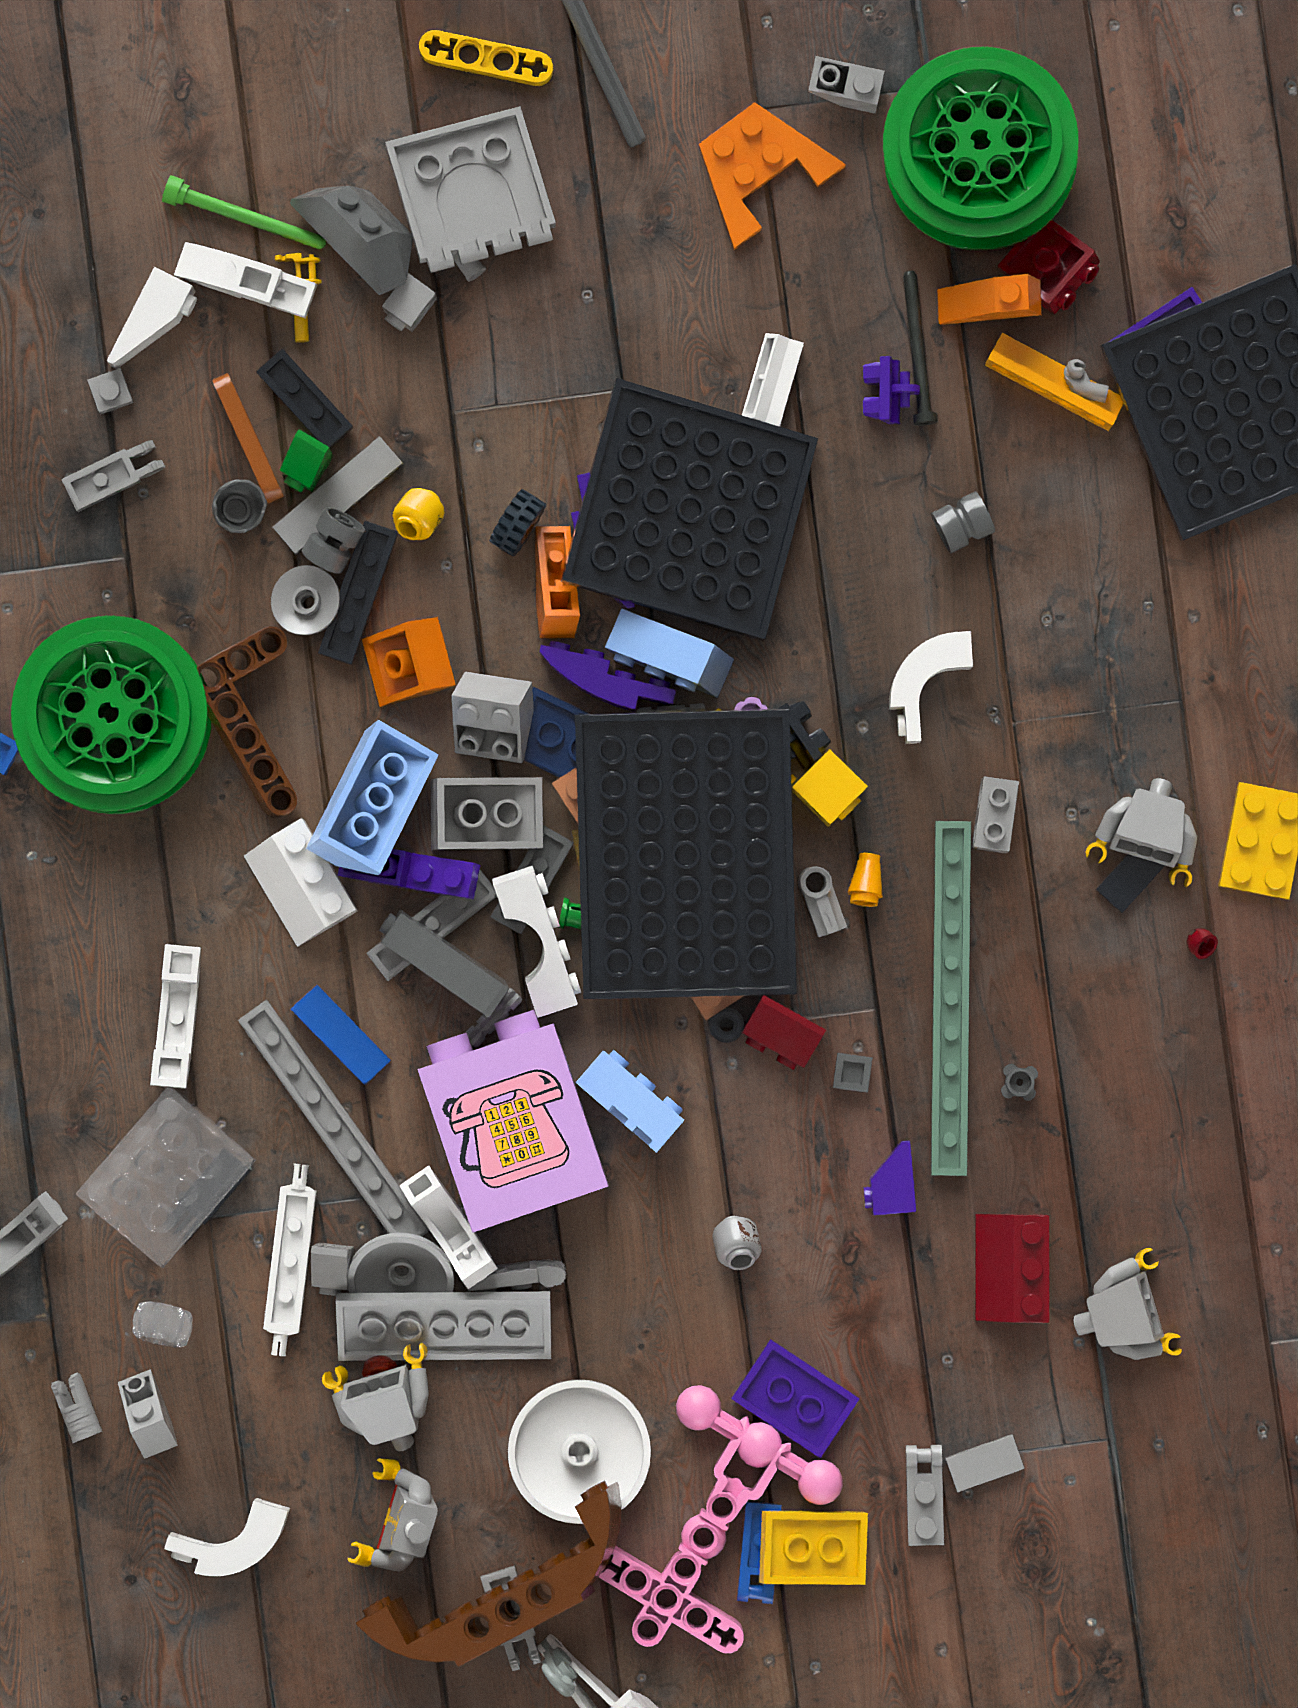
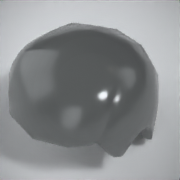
[212,479,267,534]

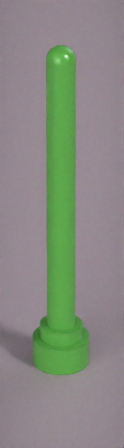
[162,175,326,249]

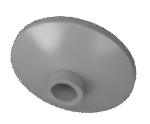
[271,565,340,635]

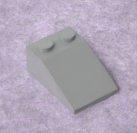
[430,777,543,850]

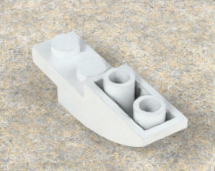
[174,242,317,319]

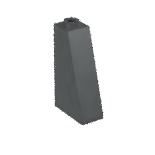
[379,910,509,1018]

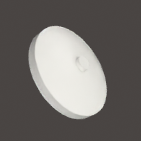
[508,1380,651,1524]

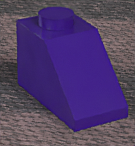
[863,1140,916,1215]

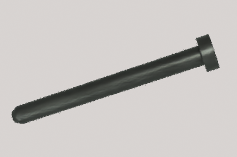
[903,271,938,426]

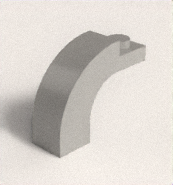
[0,1191,68,1278]

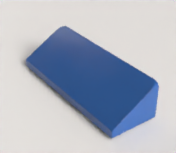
[291,985,391,1085]

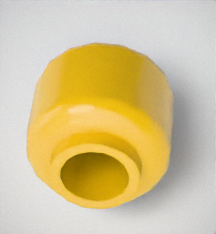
[392,488,445,540]

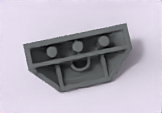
[290,186,413,295]

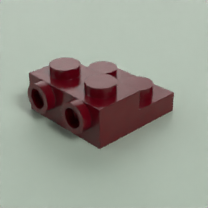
[998,220,1100,315]

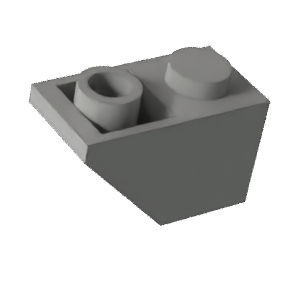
[808,56,885,113]
[118,1369,178,1458]

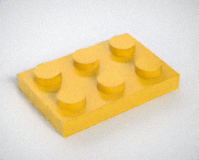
[1218,782,1298,900]
[759,1511,868,1585]

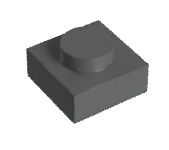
[832,1053,873,1093]

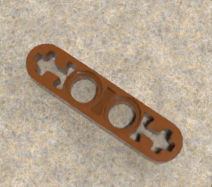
[212,373,284,504]

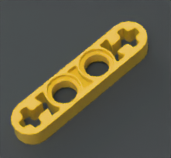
[419,30,553,86]

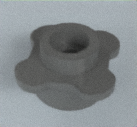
[1001,1064,1038,1101]

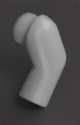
[1064,359,1109,403]

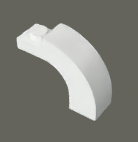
[889,631,973,744]
[400,1166,498,1289]
[164,1498,290,1576]

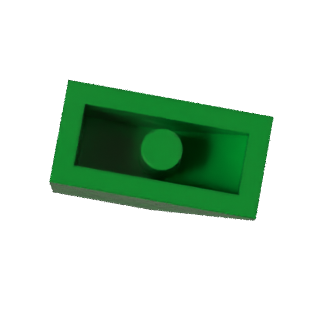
[280,429,334,493]

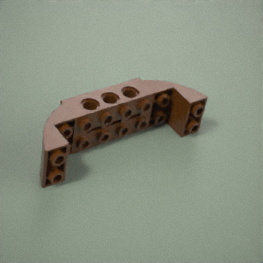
[356,1480,622,1667]

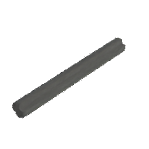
[561,0,646,147]

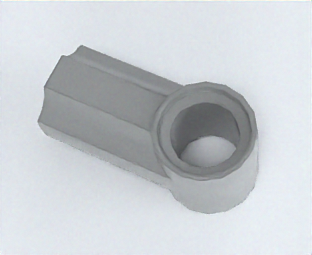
[798,866,847,937]

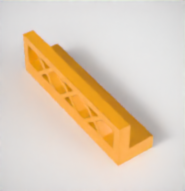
[985,333,1124,431]

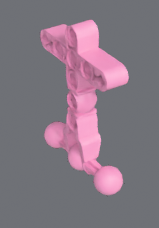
[599,1385,843,1653]

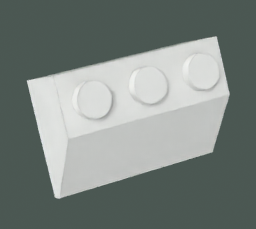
[244,818,358,947]

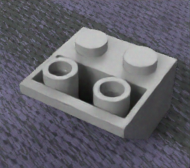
[451,672,534,763]

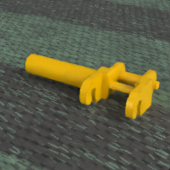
[275,253,322,343]

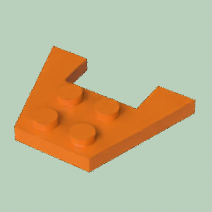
[699,102,846,250]

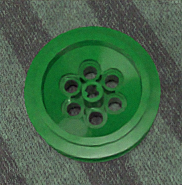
[883,47,1078,250]
[11,615,212,814]

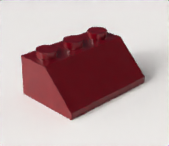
[975,1214,1049,1323]

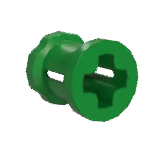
[558,897,581,929]

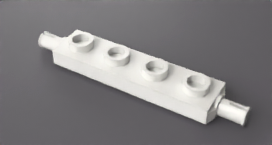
[263,1164,317,1356]

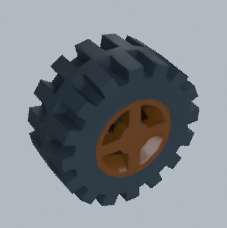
[489,489,546,557]

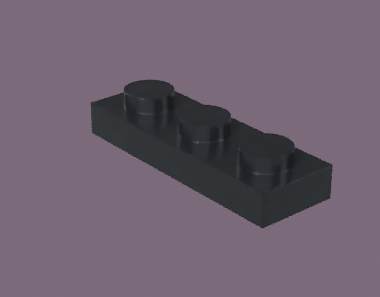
[256,349,354,449]

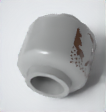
[712,1216,762,1270]

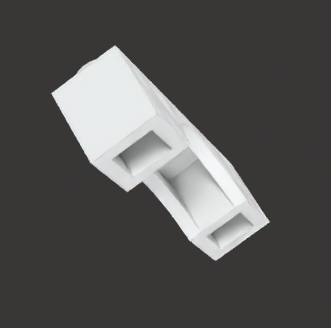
[492,866,581,1018]

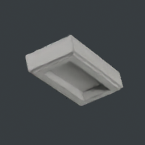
[945,1434,1024,1492]

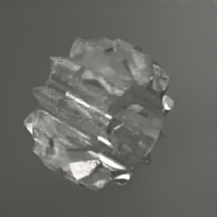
[132,1301,193,1348]

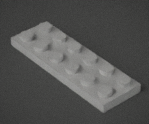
[336,1291,551,1361]

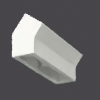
[742,333,804,427]

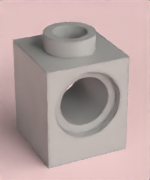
[382,273,437,332]

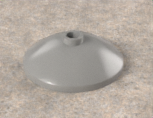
[348,1233,454,1293]

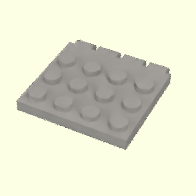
[385,106,556,273]

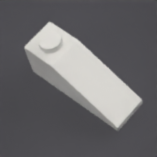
[107,267,197,369]

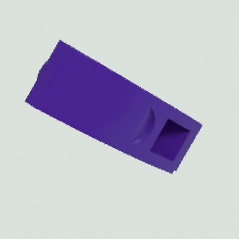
[540,641,676,712]
[338,849,480,900]

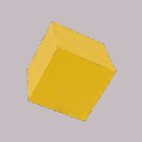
[792,749,868,827]

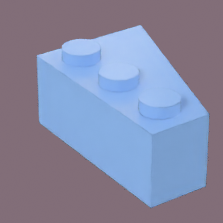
[605,609,734,698]
[576,1050,684,1153]

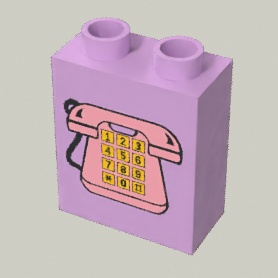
[418,1010,609,1233]

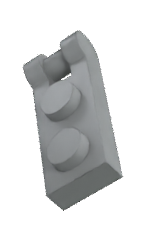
[905,1445,944,1546]

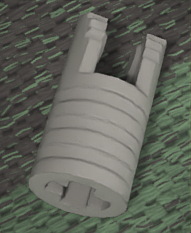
[51,1372,103,1443]

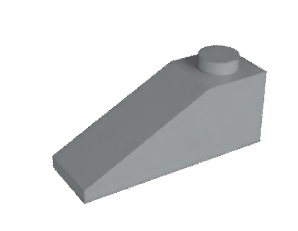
[311,1242,354,1296]

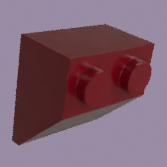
[742,995,826,1070]

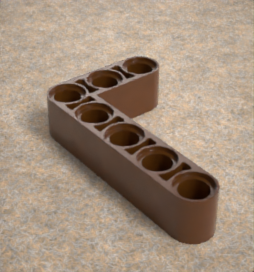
[196,626,297,818]

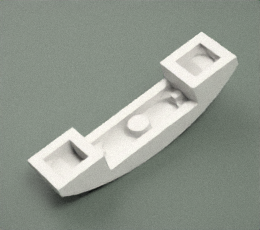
[150,944,201,1089]

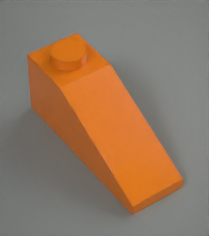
[937,274,1042,325]
[535,526,580,638]

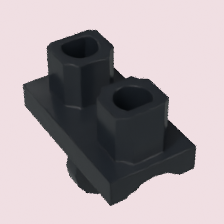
[778,701,831,769]

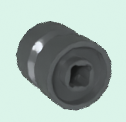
[931,491,995,554]
[302,507,365,574]

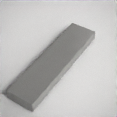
[273,436,403,555]
[366,870,497,981]

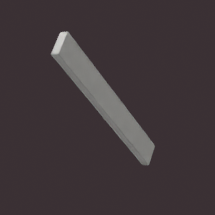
[238,1000,430,1237]

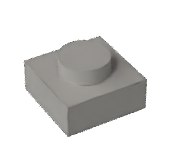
[87,368,133,415]

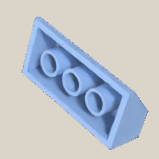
[306,720,439,875]

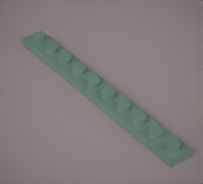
[931,821,971,1176]

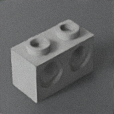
[971,776,1019,854]

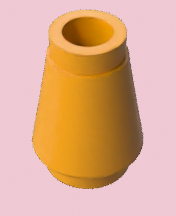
[848,853,883,907]

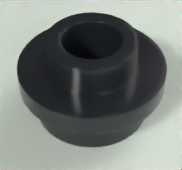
[709,1007,744,1043]

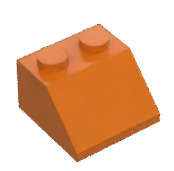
[362,617,456,707]

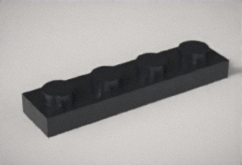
[318,520,399,665]

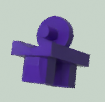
[863,356,920,424]

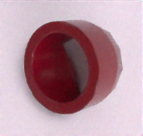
[1186,928,1218,959]

